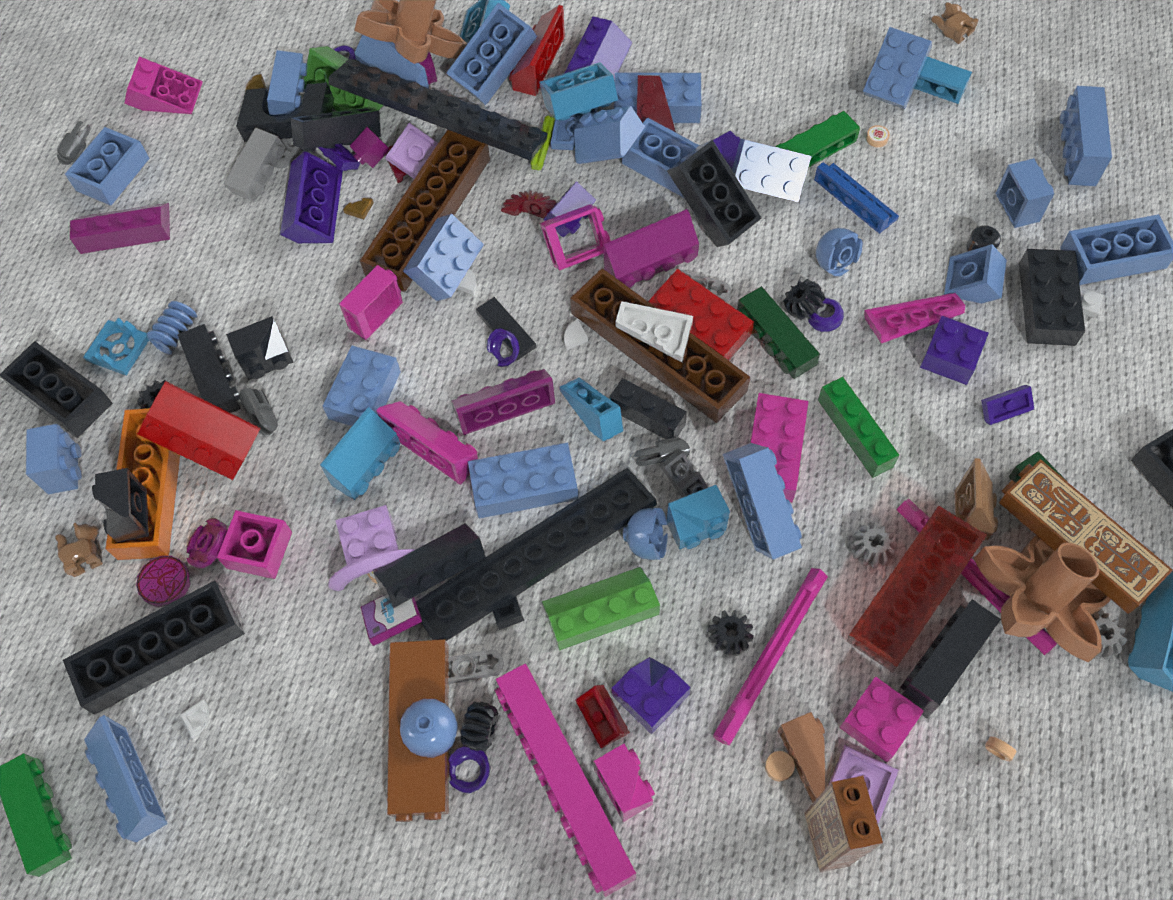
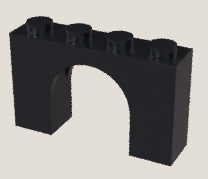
[236,82,334,142]

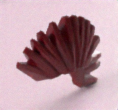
[501,190,557,218]

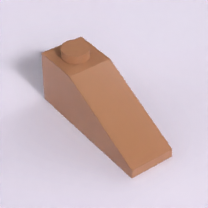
[778,712,825,803]

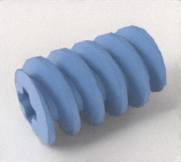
[147,301,197,355]

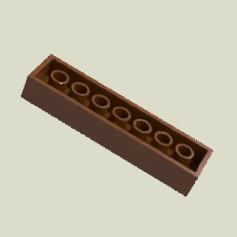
[360,130,490,292]
[570,268,750,424]

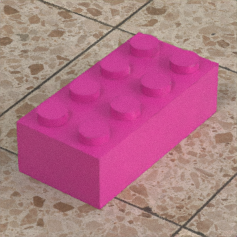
[750,393,809,503]

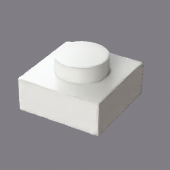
[1080,287,1104,318]

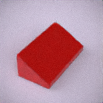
[575,685,630,749]

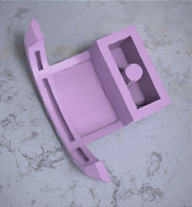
[328,505,415,591]

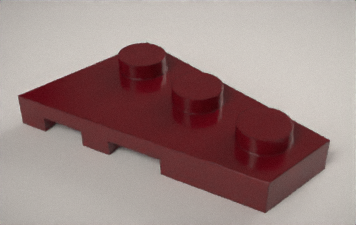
[637,75,676,133]

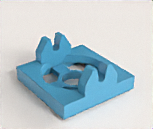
[83,318,149,376]

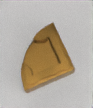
[245,74,267,92]
[343,198,374,220]

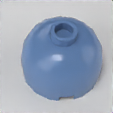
[816,228,863,276]
[623,508,668,560]
[400,699,458,758]

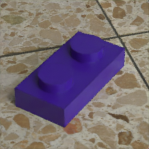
[317,143,360,171]
[981,384,1035,425]

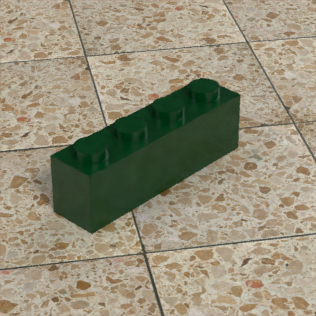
[737,286,820,379]

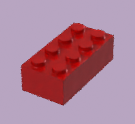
[648,268,754,361]

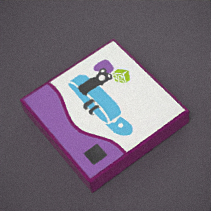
[360,595,422,646]

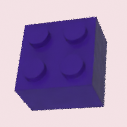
[920,316,989,385]

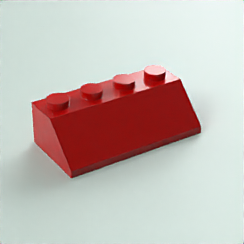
[509,5,565,96]
[137,381,260,480]

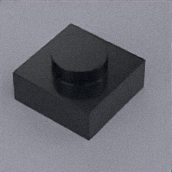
[493,596,525,630]

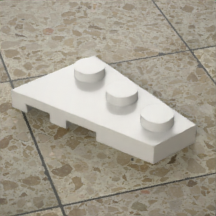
[616,302,693,362]

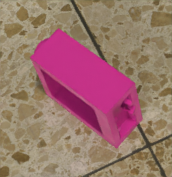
[539,204,610,271]
[339,265,403,340]

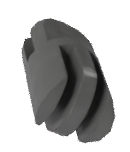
[57,121,91,165]
[239,388,278,435]
[634,437,690,466]

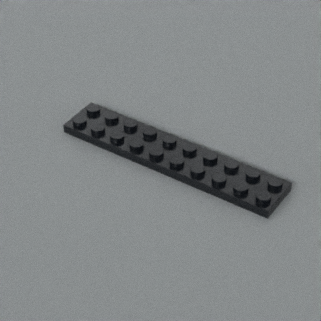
[328,59,548,161]
[416,468,657,641]

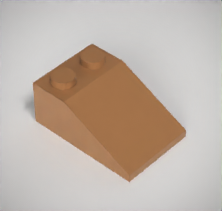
[955,458,998,541]

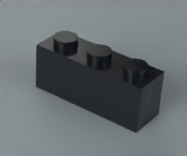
[610,378,687,439]

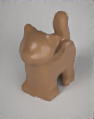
[931,2,979,44]
[55,523,103,577]

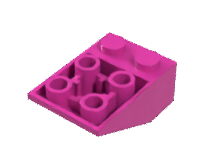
[124,56,203,114]

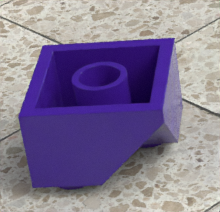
[612,657,691,735]

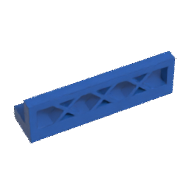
[814,162,899,234]

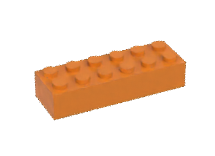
[105,408,180,560]

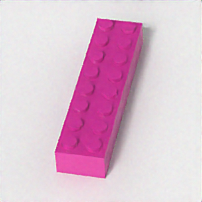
[494,663,636,897]

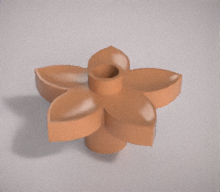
[354,0,467,64]
[974,535,1111,663]

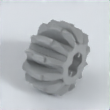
[851,522,897,569]
[1092,612,1127,660]

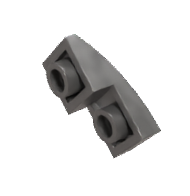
[660,450,708,498]

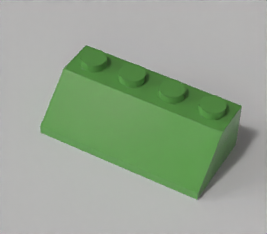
[304,46,383,111]
[542,567,660,651]

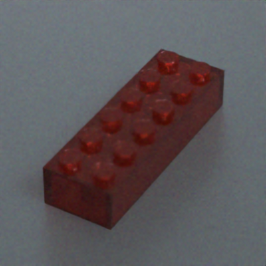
[846,506,987,673]

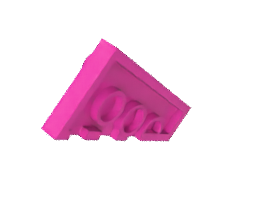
[864,293,965,344]

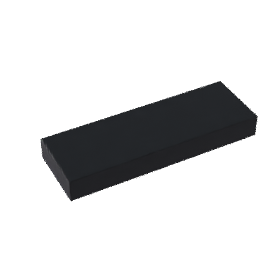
[476,297,537,360]

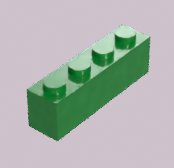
[775,111,860,168]
[818,377,899,478]
[0,753,72,877]

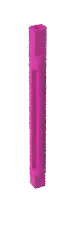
[896,499,1057,656]
[713,568,828,746]

